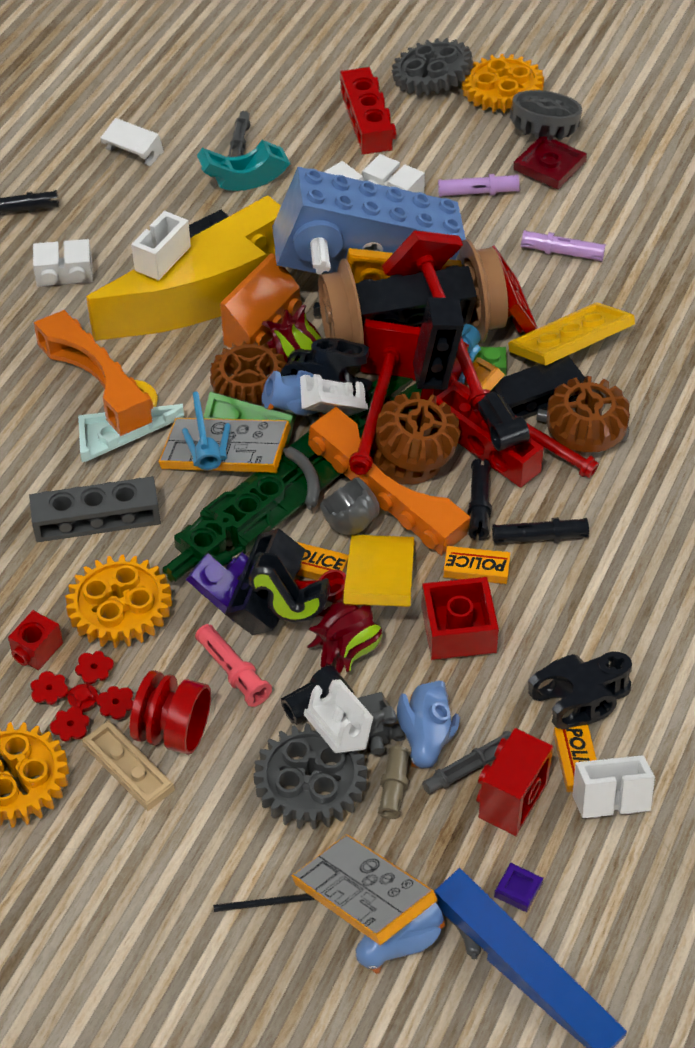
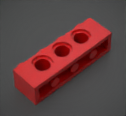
[340,67,397,155]
[432,384,544,488]

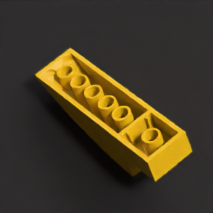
[86,195,281,341]

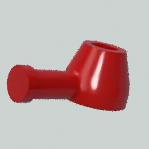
[294,569,346,604]

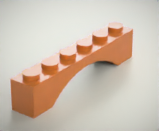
[34,310,153,436]
[308,406,471,556]

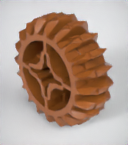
[210,341,287,406]

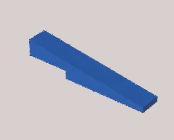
[434,867,627,1048]

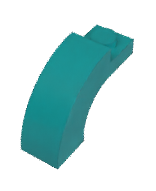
[197,140,290,191]

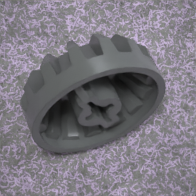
[510,90,582,140]

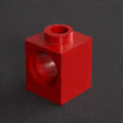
[8,610,63,671]

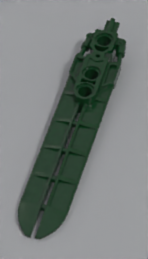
[162,375,422,582]

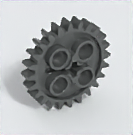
[392,38,473,95]
[253,723,367,829]

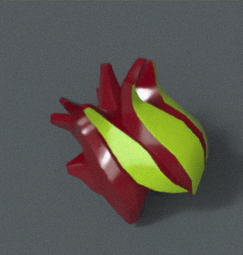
[262,304,322,362]
[307,601,382,674]

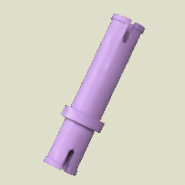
[438,174,520,197]
[521,230,606,262]

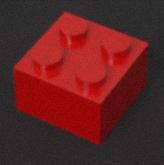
[421,577,499,660]
[476,728,553,836]

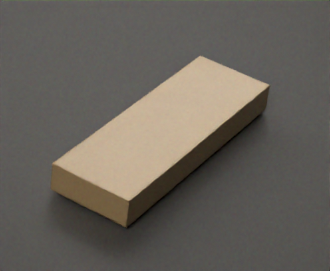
[82,720,175,811]

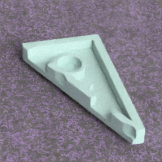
[78,404,184,462]

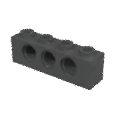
[29,476,161,543]

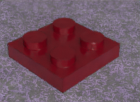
[513,136,587,189]

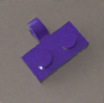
[185,552,248,622]

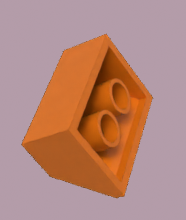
[220,253,302,348]

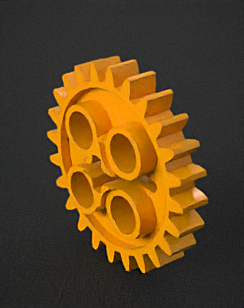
[462,54,544,113]
[65,555,172,648]
[0,722,69,828]

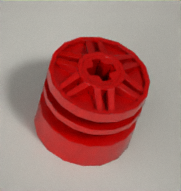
[129,670,211,755]

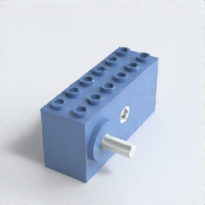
[272,167,466,274]

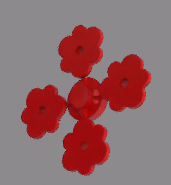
[30,651,134,741]

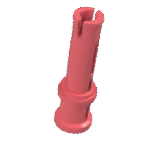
[195,624,272,707]

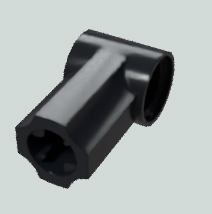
[478,392,530,451]
[281,665,354,725]

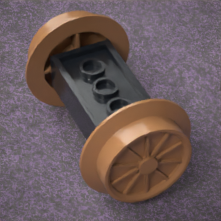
[318,239,508,354]

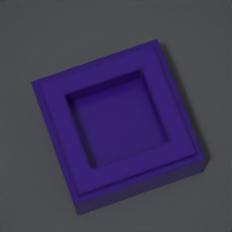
[494,863,543,913]

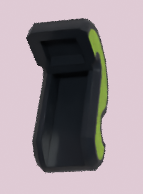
[249,553,331,623]

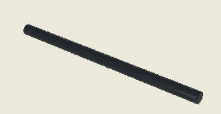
[213,893,316,912]

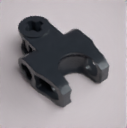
[281,338,373,399]
[528,651,632,729]

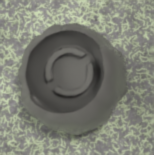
[320,477,379,535]

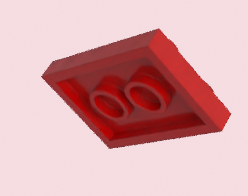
[492,245,538,334]

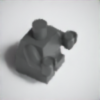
[357,692,405,755]

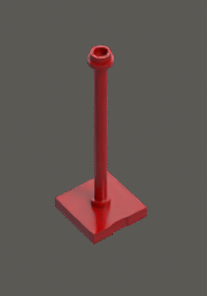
[382,230,490,409]
[349,319,421,475]
[420,342,599,479]

